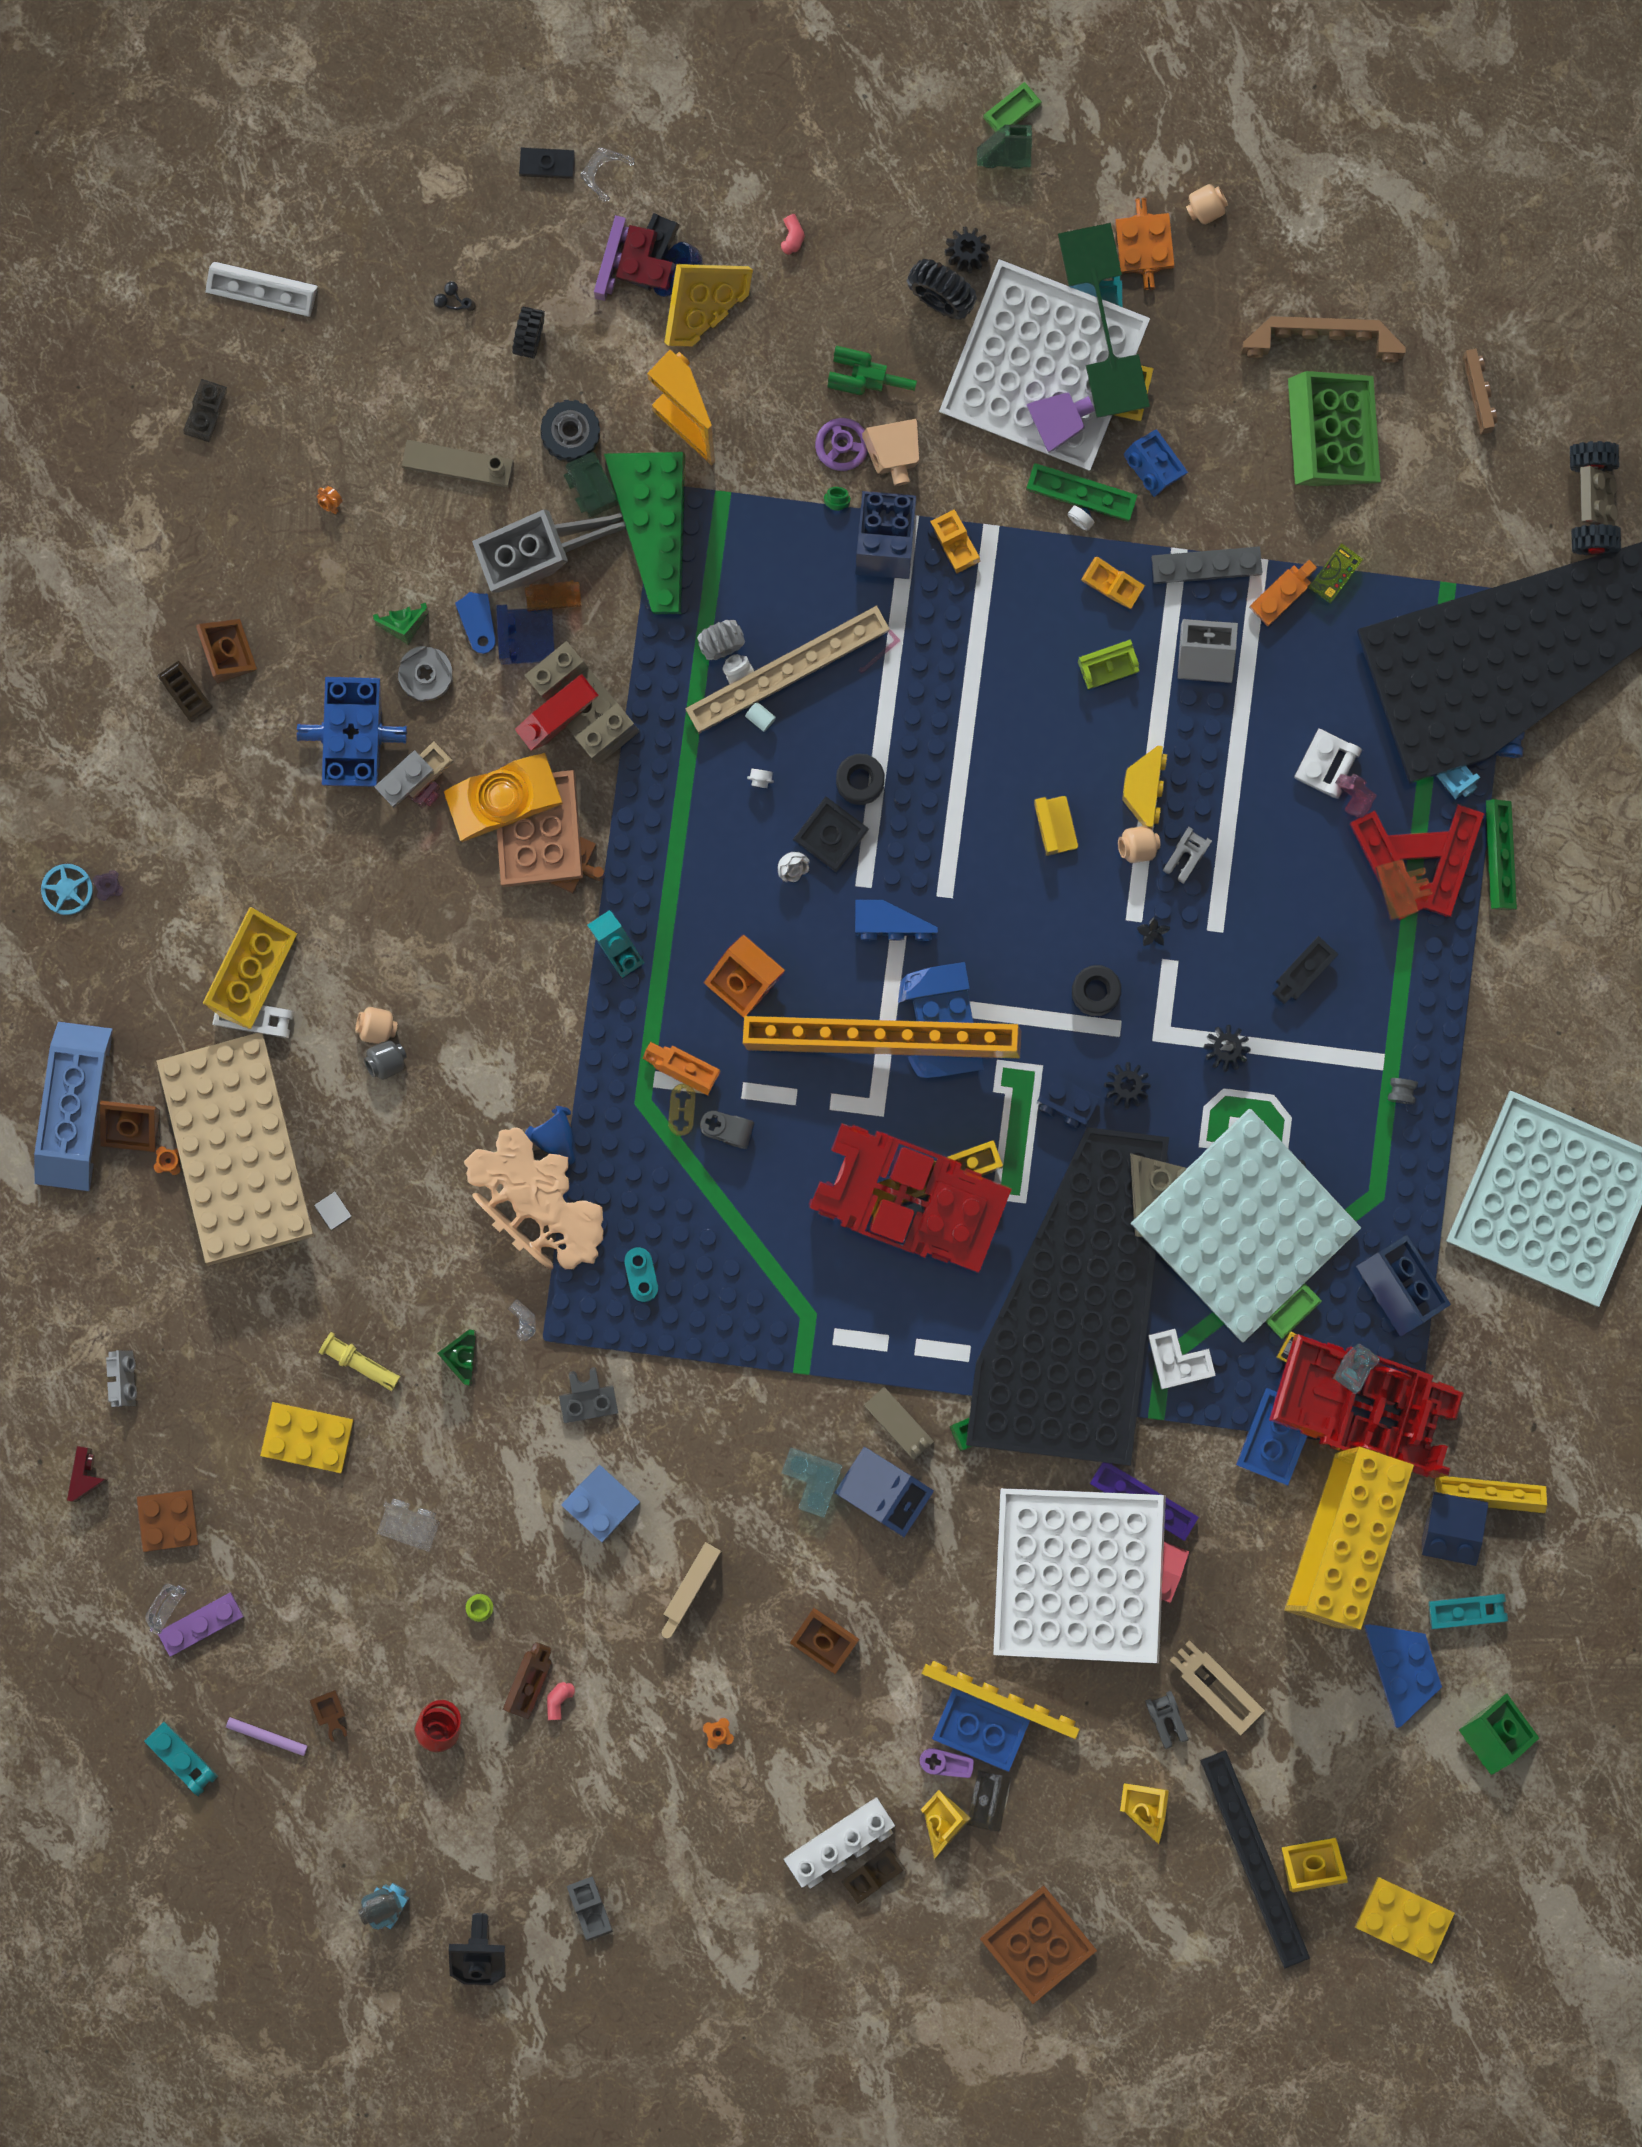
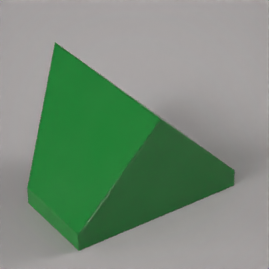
[373,603,429,645]
[437,1329,476,1386]

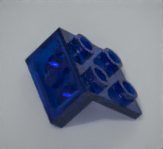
[496,604,555,665]

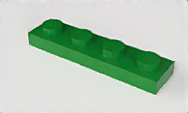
[1026,463,1138,522]
[1486,799,1517,911]

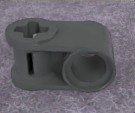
[700,1111,755,1149]

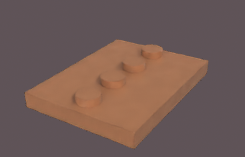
[497,770,583,887]

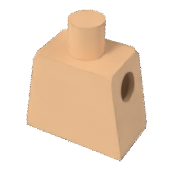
[862,419,919,486]

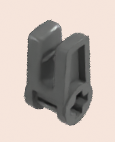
[1145,1691,1189,1749]

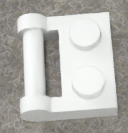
[1294,728,1363,799]

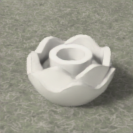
[778,852,810,882]

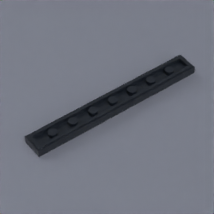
[1200,1750,1310,1969]

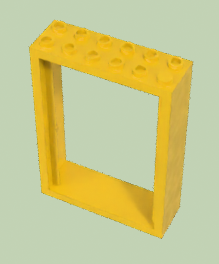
[1284,1447,1414,1630]

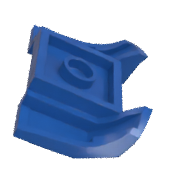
[898,962,984,1078]

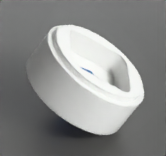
[1068,506,1095,531]

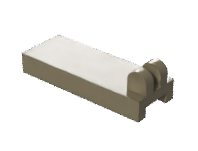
[864,1387,934,1460]

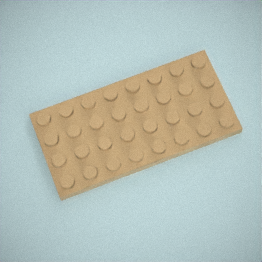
[157,1033,314,1266]

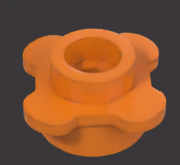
[317,486,343,514]
[154,1146,181,1175]
[703,1718,734,1749]

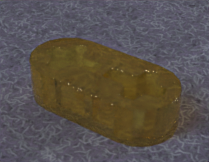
[668,1084,696,1136]

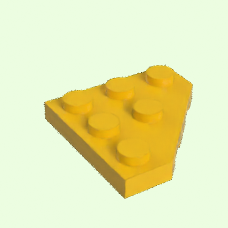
[664,264,753,346]

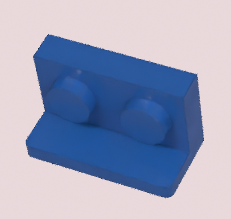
[1123,429,1188,497]

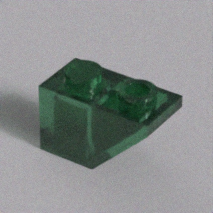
[977,125,1032,169]

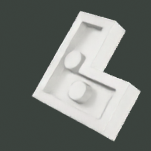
[1148,1329,1216,1389]

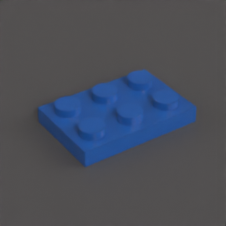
[1236,1388,1307,1485]
[932,1688,1030,1772]

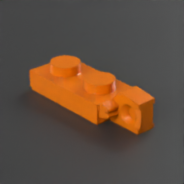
[1249,560,1317,626]
[643,1042,720,1095]

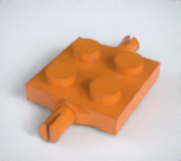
[1116,198,1175,290]

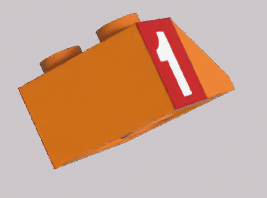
[703,934,785,1018]

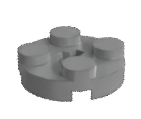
[398,646,453,702]

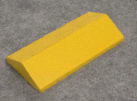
[203,907,297,1029]

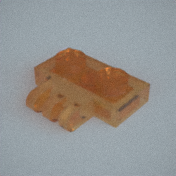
[1375,859,1432,920]

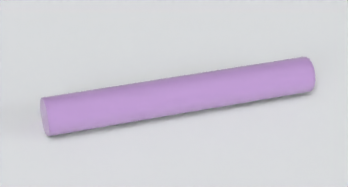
[226,1717,308,1756]

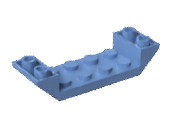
[34,1022,113,1191]

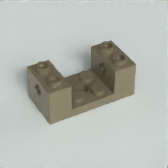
[525,641,640,765]

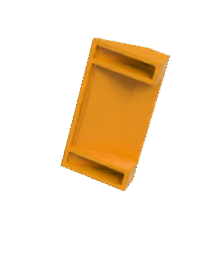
[647,350,715,466]

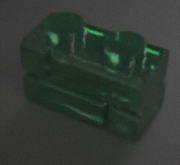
[563,452,619,518]

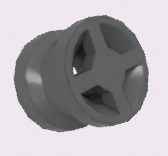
[1388,1078,1418,1105]

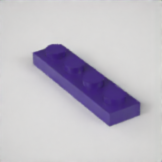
[1089,1462,1199,1541]

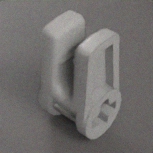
[1163,827,1212,884]

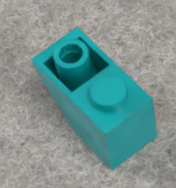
[587,910,644,978]

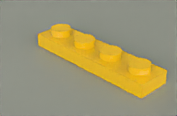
[1435,1476,1547,1513]

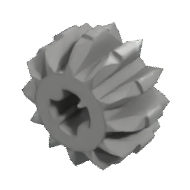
[697,620,745,660]

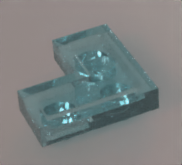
[781,1447,842,1518]

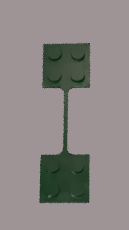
[1058,223,1150,418]

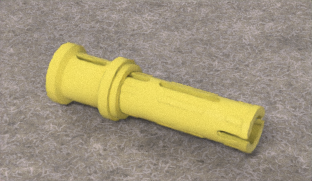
[319,1332,401,1392]

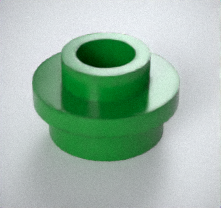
[823,487,851,511]

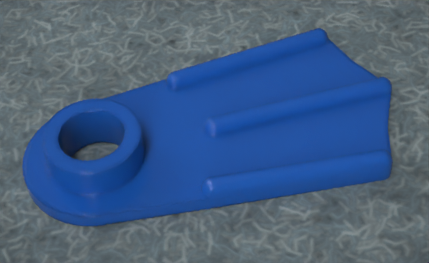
[455,592,496,654]

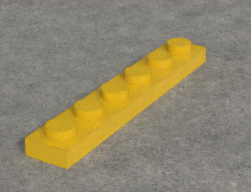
[921,1661,1080,1739]

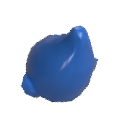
[525,1106,576,1165]

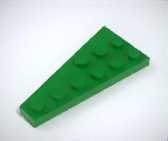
[604,452,685,614]

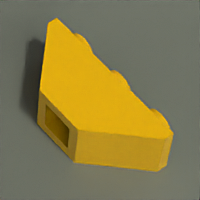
[1122,745,1167,829]

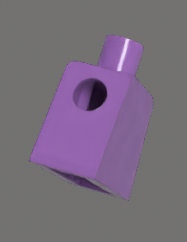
[1026,392,1095,453]

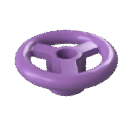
[815,418,868,471]

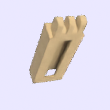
[662,1542,722,1638]
[1170,1641,1265,1735]

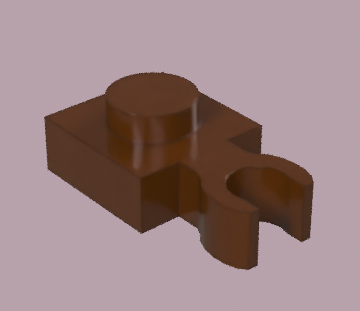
[309,1690,347,1742]

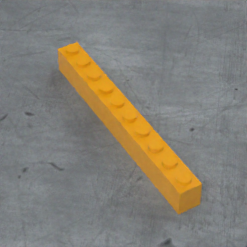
[743,1016,1021,1058]

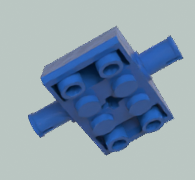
[297,677,407,787]

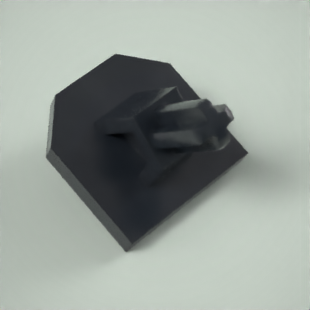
[448,1913,506,1985]

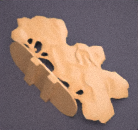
[464,1128,603,1270]

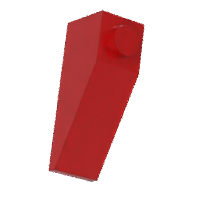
[515,674,599,751]

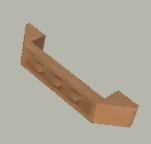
[1241,316,1406,363]

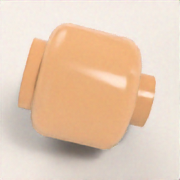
[1186,184,1228,224]
[1118,826,1161,863]
[355,1007,397,1044]

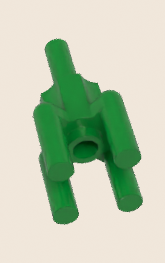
[827,345,917,395]

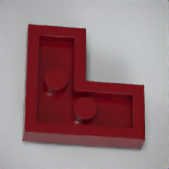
[616,225,675,291]

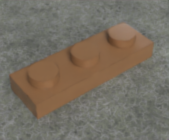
[1463,348,1497,434]

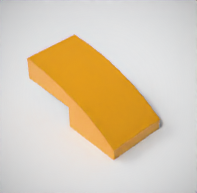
[930,509,981,574]
[1081,557,1145,609]

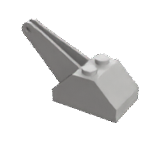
[472,509,626,593]

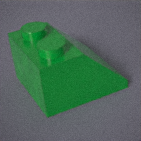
[1459,1693,1540,1775]

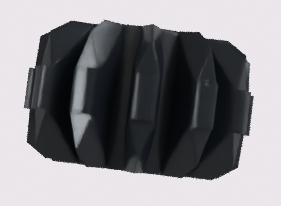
[944,226,990,274]
[1203,1025,1251,1072]
[1104,1062,1151,1109]

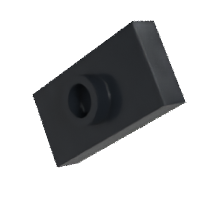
[519,147,575,179]

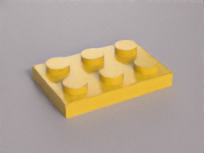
[260,1402,354,1474]
[1355,1877,1455,1964]

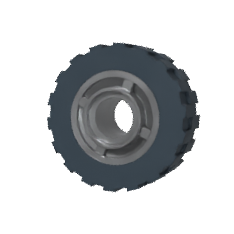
[540,399,600,462]

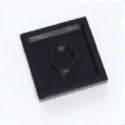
[793,796,869,873]

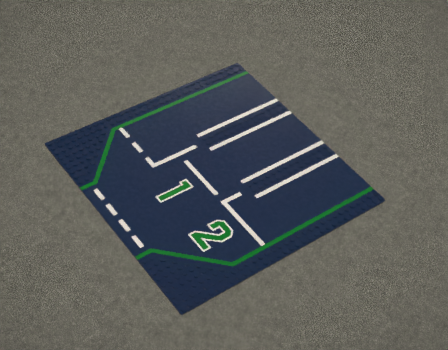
[543,486,1497,1440]

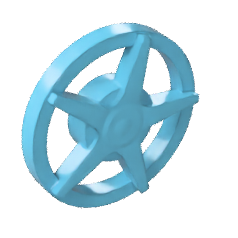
[41,864,93,915]

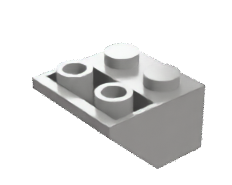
[1177,619,1238,683]

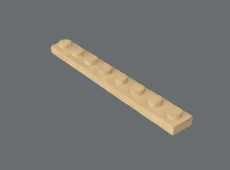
[685,606,890,734]

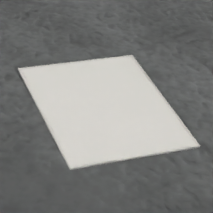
[314,1192,351,1230]

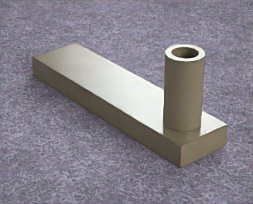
[402,440,514,488]

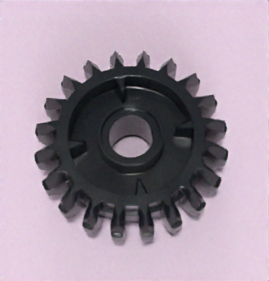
[906,259,977,320]

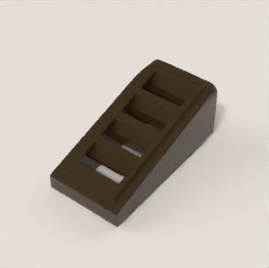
[157,661,212,723]

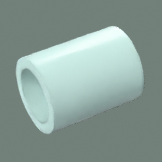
[745,702,776,732]

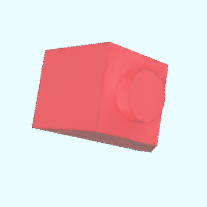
[1162,1541,1189,1603]

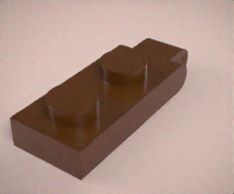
[502,1642,551,1719]

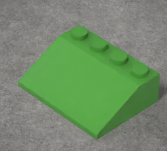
[1288,371,1381,486]

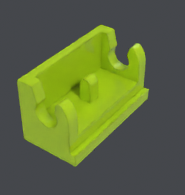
[1078,639,1139,690]

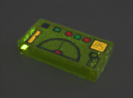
[1309,543,1363,604]

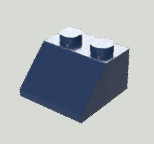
[1422,1492,1488,1566]

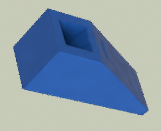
[855,900,938,941]

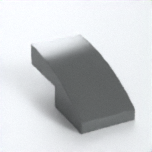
[567,1876,613,1942]

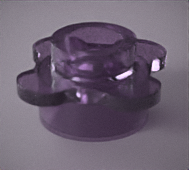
[93,870,123,901]

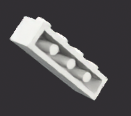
[784,1797,895,1888]

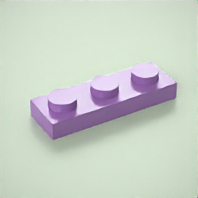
[594,215,629,301]
[157,1592,244,1657]

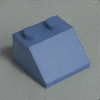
[561,1465,640,1543]

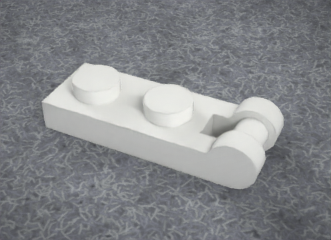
[213,1005,294,1038]

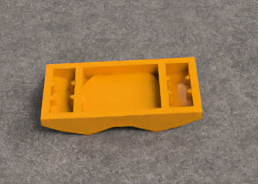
[444,753,563,842]

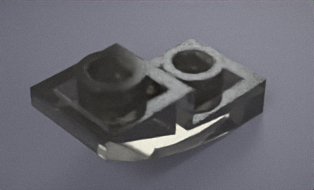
[183,379,227,442]

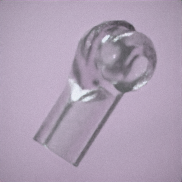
[508,1299,536,1341]

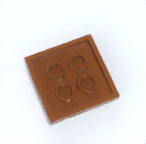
[979,1885,1097,2004]

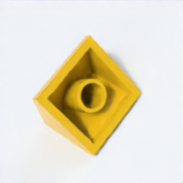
[1282,1838,1348,1892]

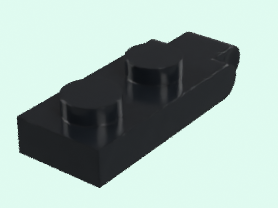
[1272,936,1338,1004]

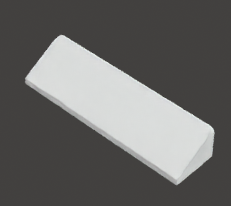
[206,262,317,317]

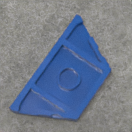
[1364,1624,1442,1728]

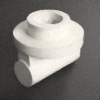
[723,654,754,684]

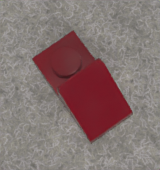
[67,1446,108,1502]

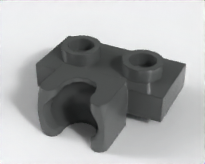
[559,1367,618,1423]

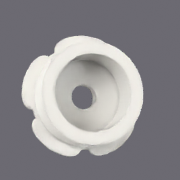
[747,769,774,788]

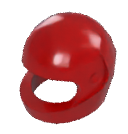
[414,1700,462,1753]

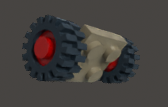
[1570,441,1621,555]

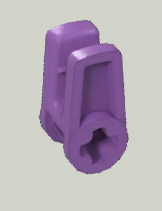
[920,1748,973,1778]

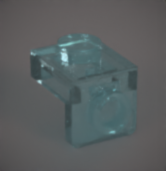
[1333,1344,1380,1394]

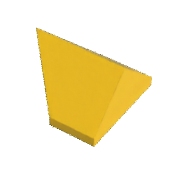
[1120,1783,1169,1844]
[921,1790,971,1859]

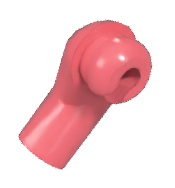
[781,214,805,255]
[547,1682,575,1720]

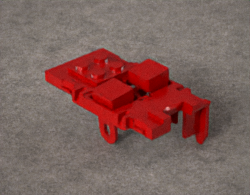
[809,1123,1012,1273]
[1269,1334,1464,1479]

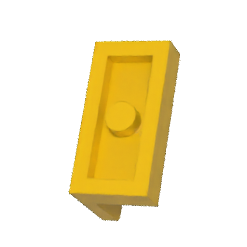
[1034,796,1078,856]

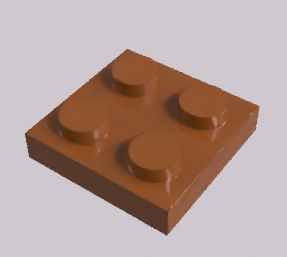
[137,1490,199,1552]

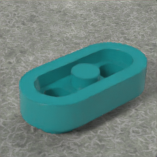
[624,1247,658,1302]

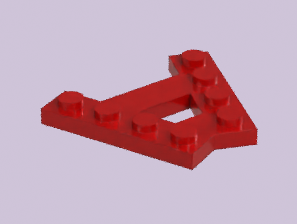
[1350,805,1484,921]

